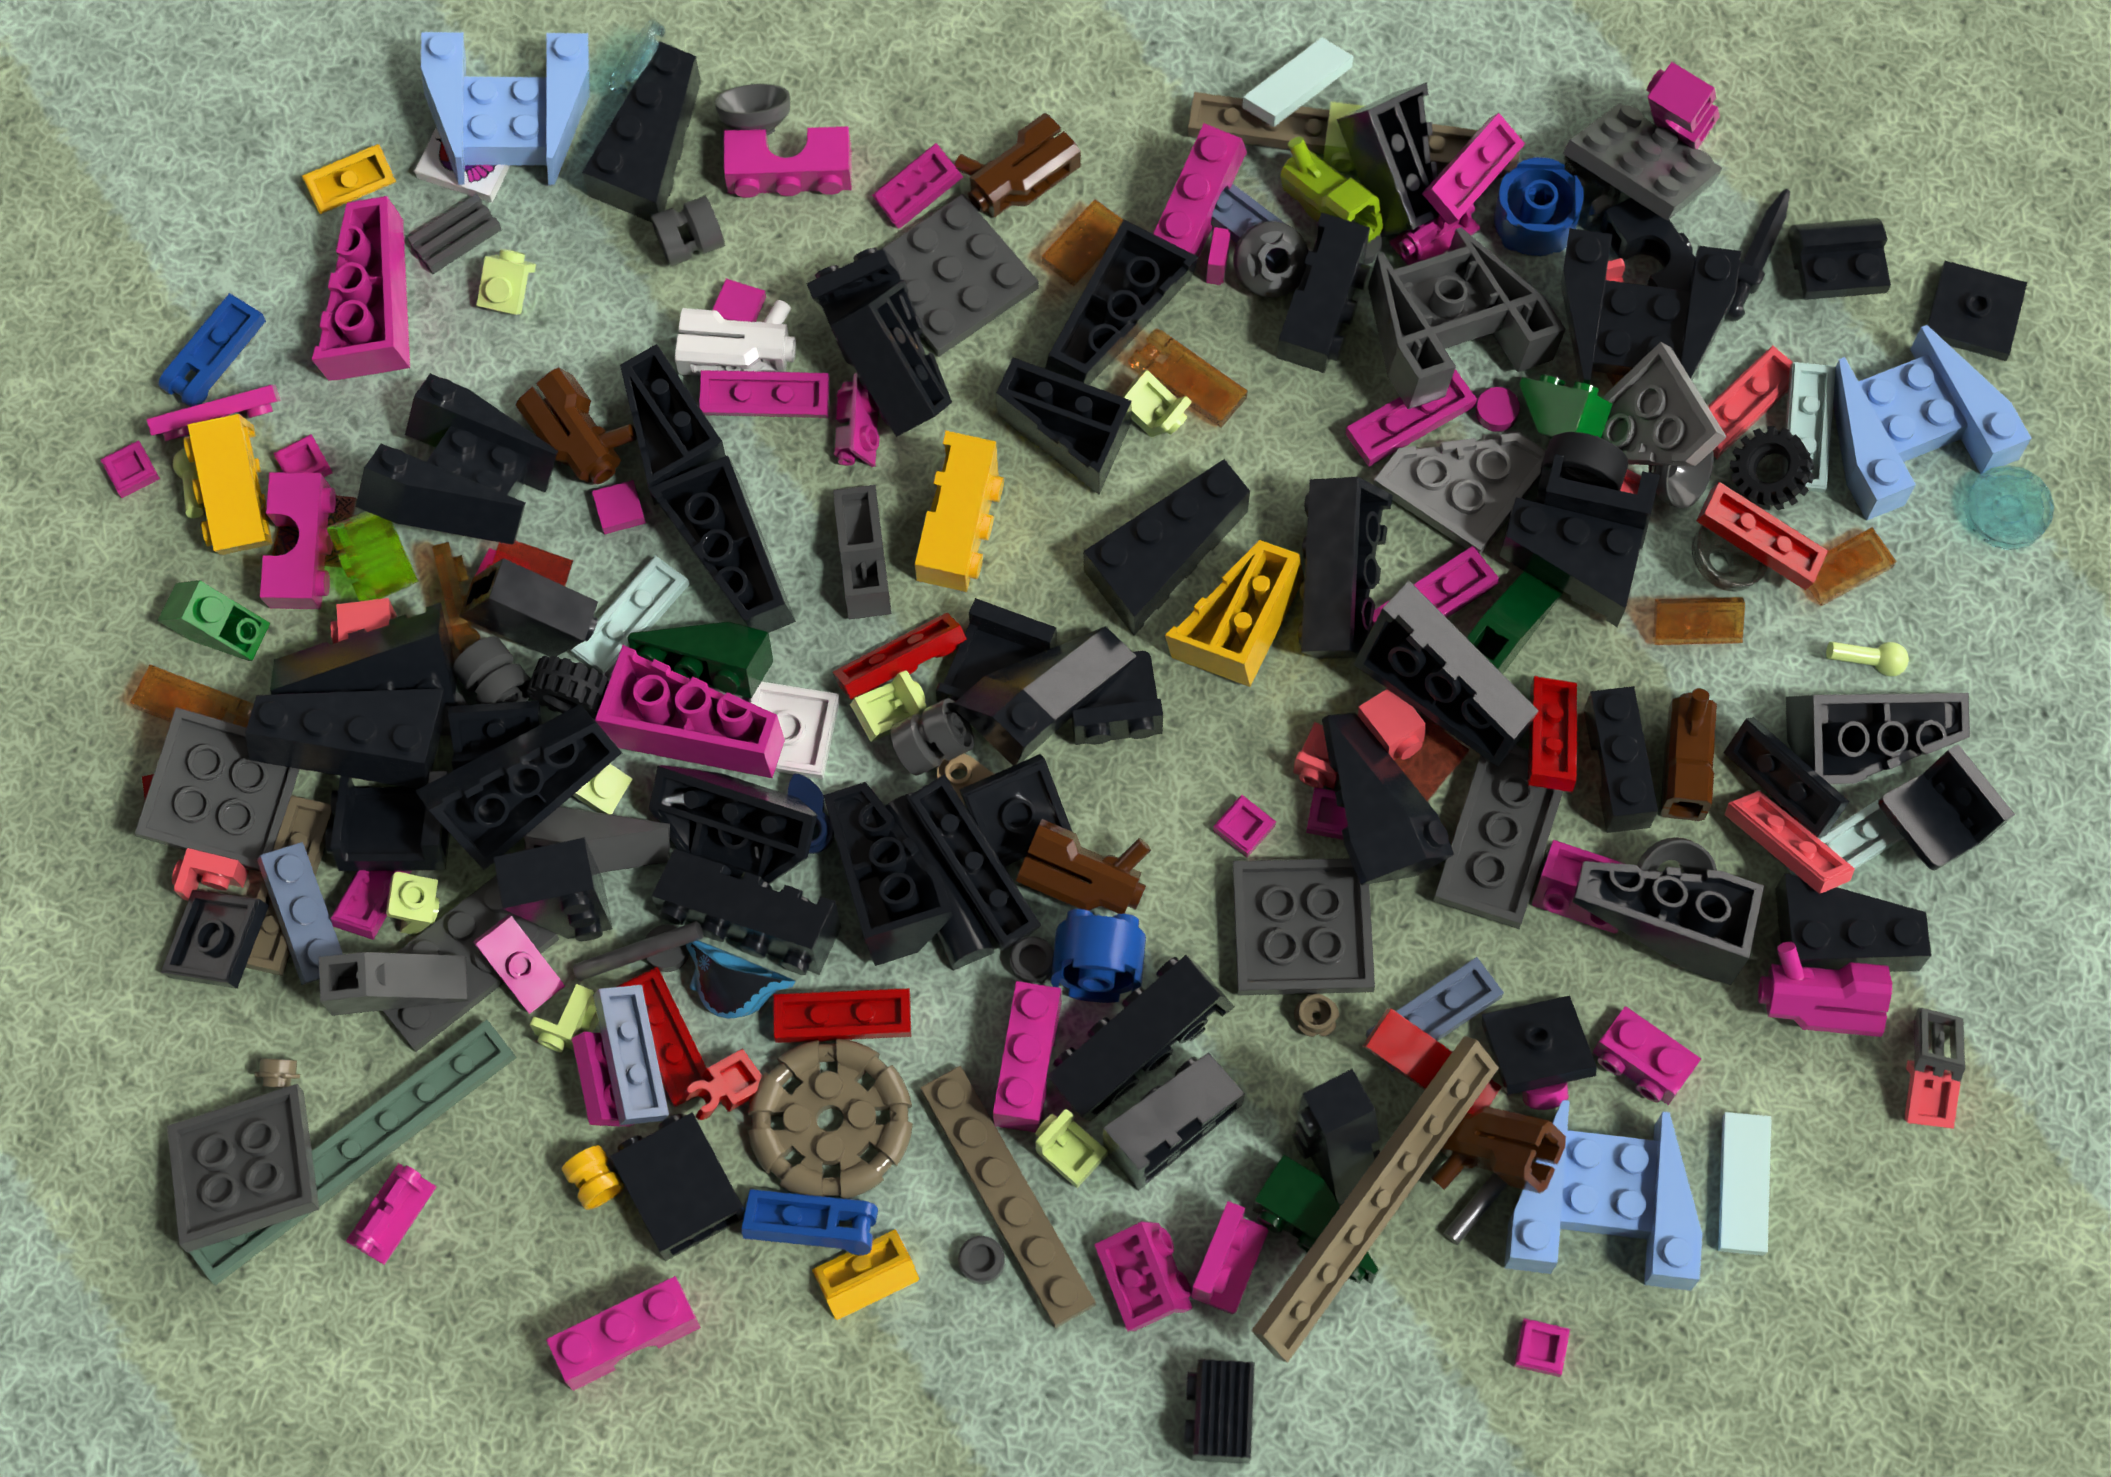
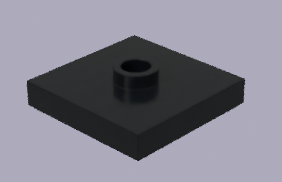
[1927,260,2028,361]
[959,754,1073,866]
[161,890,269,989]
[1482,995,1597,1095]

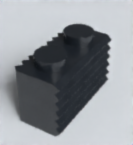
[1184,1359,1255,1464]

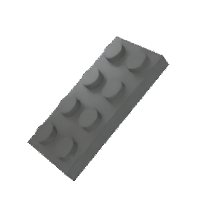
[1433,746,1563,929]
[382,874,559,1052]

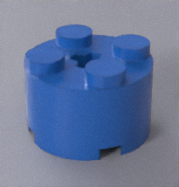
[1494,157,1584,256]
[1051,909,1146,1003]

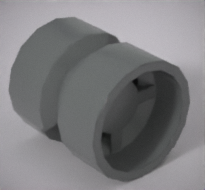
[650,195,725,267]
[452,636,531,704]
[891,698,974,776]

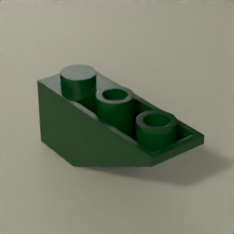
[1467,571,1564,674]
[627,622,774,699]
[1253,1154,1379,1284]

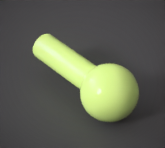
[172,448,203,518]
[1826,642,1909,676]

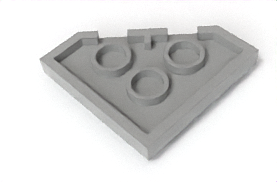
[1601,342,1727,466]
[1373,432,1546,555]

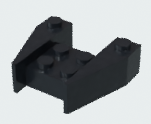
[1561,228,1742,384]
[355,373,558,545]

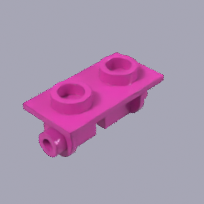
[1389,204,1480,265]
[834,373,879,467]
[346,1163,437,1265]

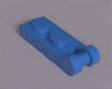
[158,293,266,407]
[742,1189,878,1255]

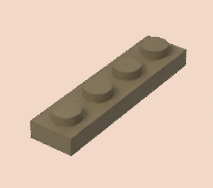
[246,795,334,976]

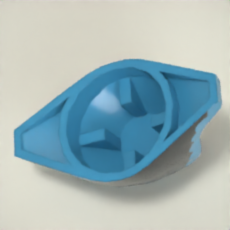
[686,940,796,1019]

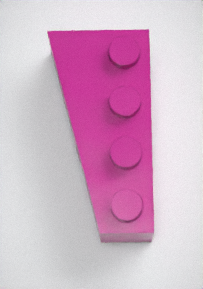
[312,196,410,381]
[595,645,785,778]

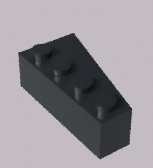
[648,455,796,633]

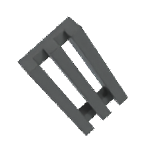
[407,194,502,274]
[1914,1007,1965,1082]

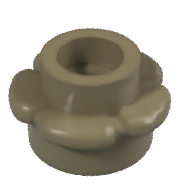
[1294,993,1339,1037]
[254,1059,300,1088]

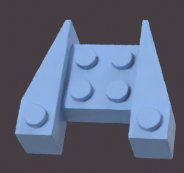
[421,32,590,185]
[1833,325,2032,521]
[1504,1100,1702,1291]

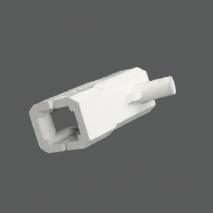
[675,300,796,376]

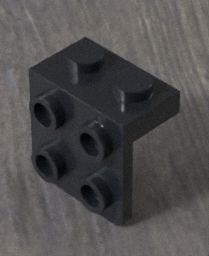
[806,248,923,366]
[1071,651,1163,745]
[1878,744,2015,870]

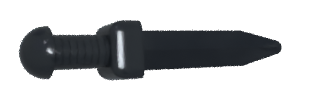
[1725,189,1790,321]

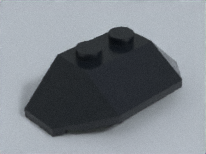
[649,765,817,885]

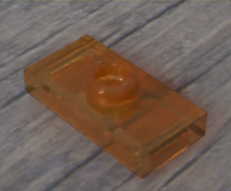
[1042,199,1123,286]
[1809,527,1897,606]
[1653,597,1745,645]

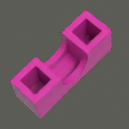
[1646,62,1720,149]
[1153,123,1247,257]
[724,126,852,198]
[260,472,336,609]
[993,981,1062,1133]
[546,1276,701,1391]

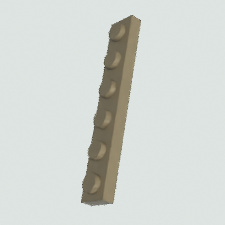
[920,1065,1096,1329]

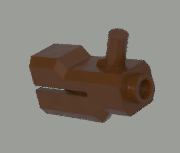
[954,113,1081,218]
[515,367,637,485]
[1660,688,1717,821]
[1016,819,1151,914]
[1431,1106,1566,1194]

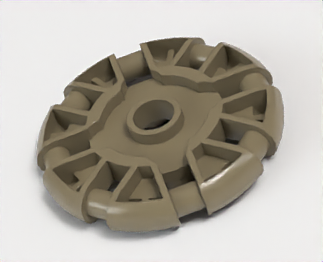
[748,1039,913,1199]

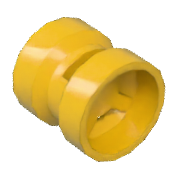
[562,1145,624,1210]

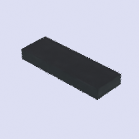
[1723,717,1850,837]

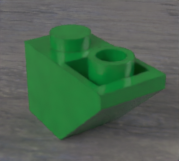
[1519,374,1613,439]
[157,580,270,661]

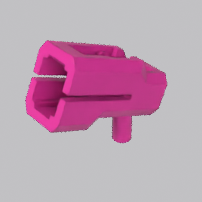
[1758,942,1893,1037]

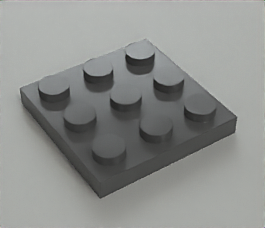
[1563,103,1723,221]
[883,194,1039,357]
[135,707,300,872]
[1233,858,1375,996]
[167,1084,320,1252]

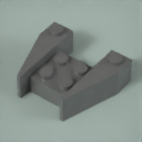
[1368,228,1566,409]

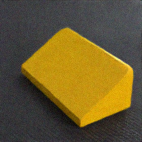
[302,144,396,214]
[812,1229,919,1320]

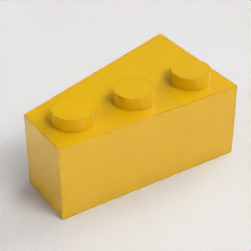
[184,414,272,555]
[915,431,1004,592]
[1165,540,1304,687]

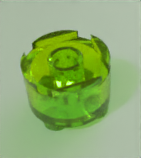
[326,511,419,601]

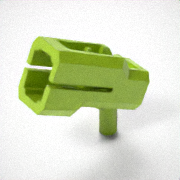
[1280,137,1383,243]

